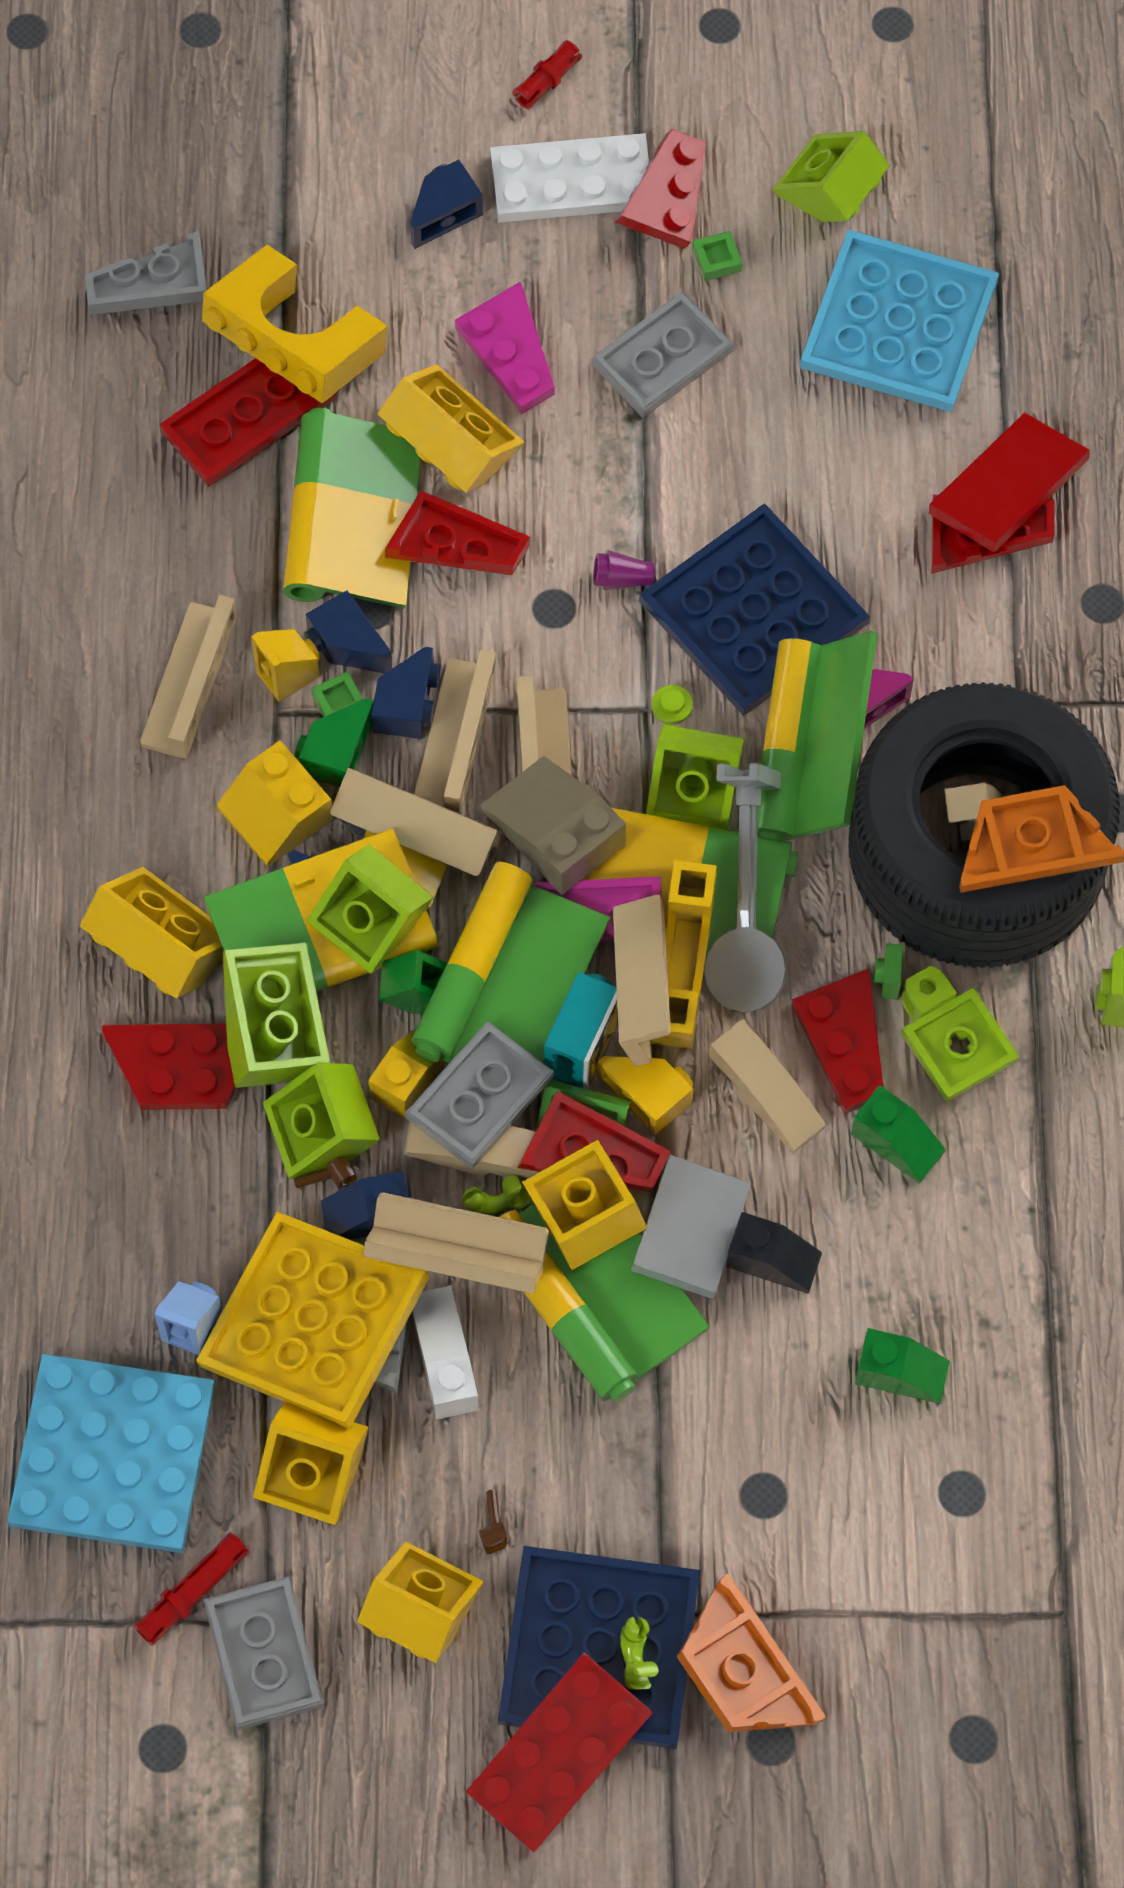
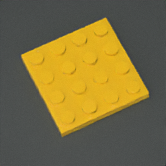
[196,1211,430,1429]

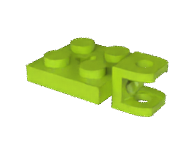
[900,966,1020,1103]

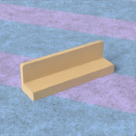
[140,595,237,759]
[414,649,496,814]
[516,676,572,775]
[330,768,506,877]
[613,895,671,1067]
[363,1193,549,1294]

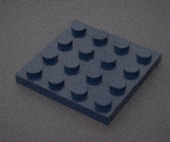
[639,503,870,716]
[498,1546,700,1749]

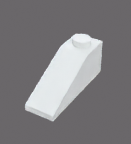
[412,1286,479,1420]

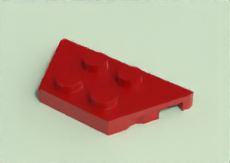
[102,1023,236,1110]

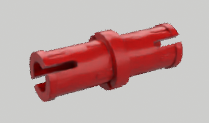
[512,40,582,109]

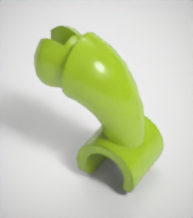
[462,1175,531,1216]
[620,1617,659,1689]

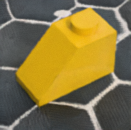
[251,629,321,702]
[368,1028,445,1119]
[597,1056,694,1135]

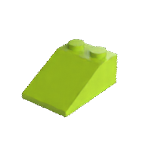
[223,943,330,1088]

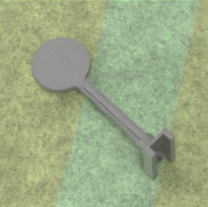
[704,763,788,1013]

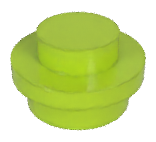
[651,685,693,725]

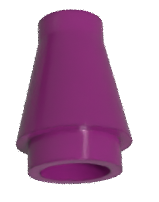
[593,550,654,590]

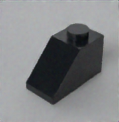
[726,1212,822,1294]

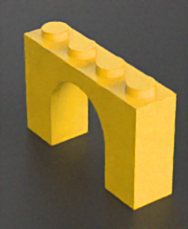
[202,244,388,403]
[651,860,717,1050]

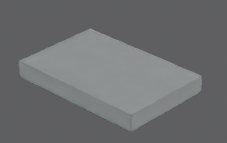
[591,291,734,418]
[405,1021,554,1169]
[631,1155,751,1299]
[203,1576,324,1731]

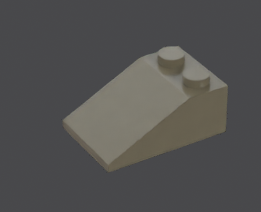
[480,756,626,895]

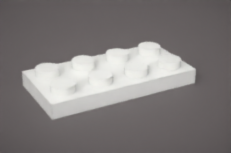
[490,133,649,223]

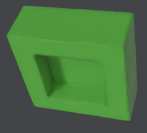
[692,231,742,282]
[311,671,363,717]
[874,943,903,1000]

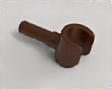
[294,1157,358,1189]
[479,1490,507,1554]

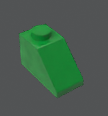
[295,698,374,787]
[379,950,447,1014]
[851,1085,946,1184]
[855,1328,950,1404]

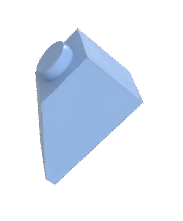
[154,1281,222,1355]

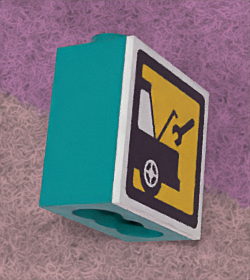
[544,972,618,1090]

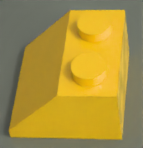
[216,740,333,867]
[522,1140,647,1270]
[253,1401,369,1525]
[357,1541,484,1663]

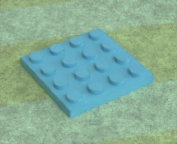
[800,229,999,413]
[7,1354,216,1554]

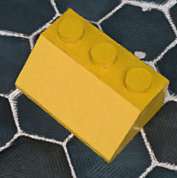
[377,364,525,493]
[80,867,224,999]

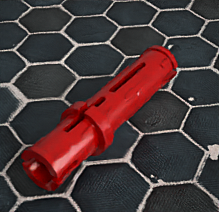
[133,1532,249,1646]

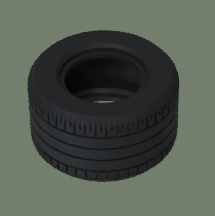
[848,682,1120,968]

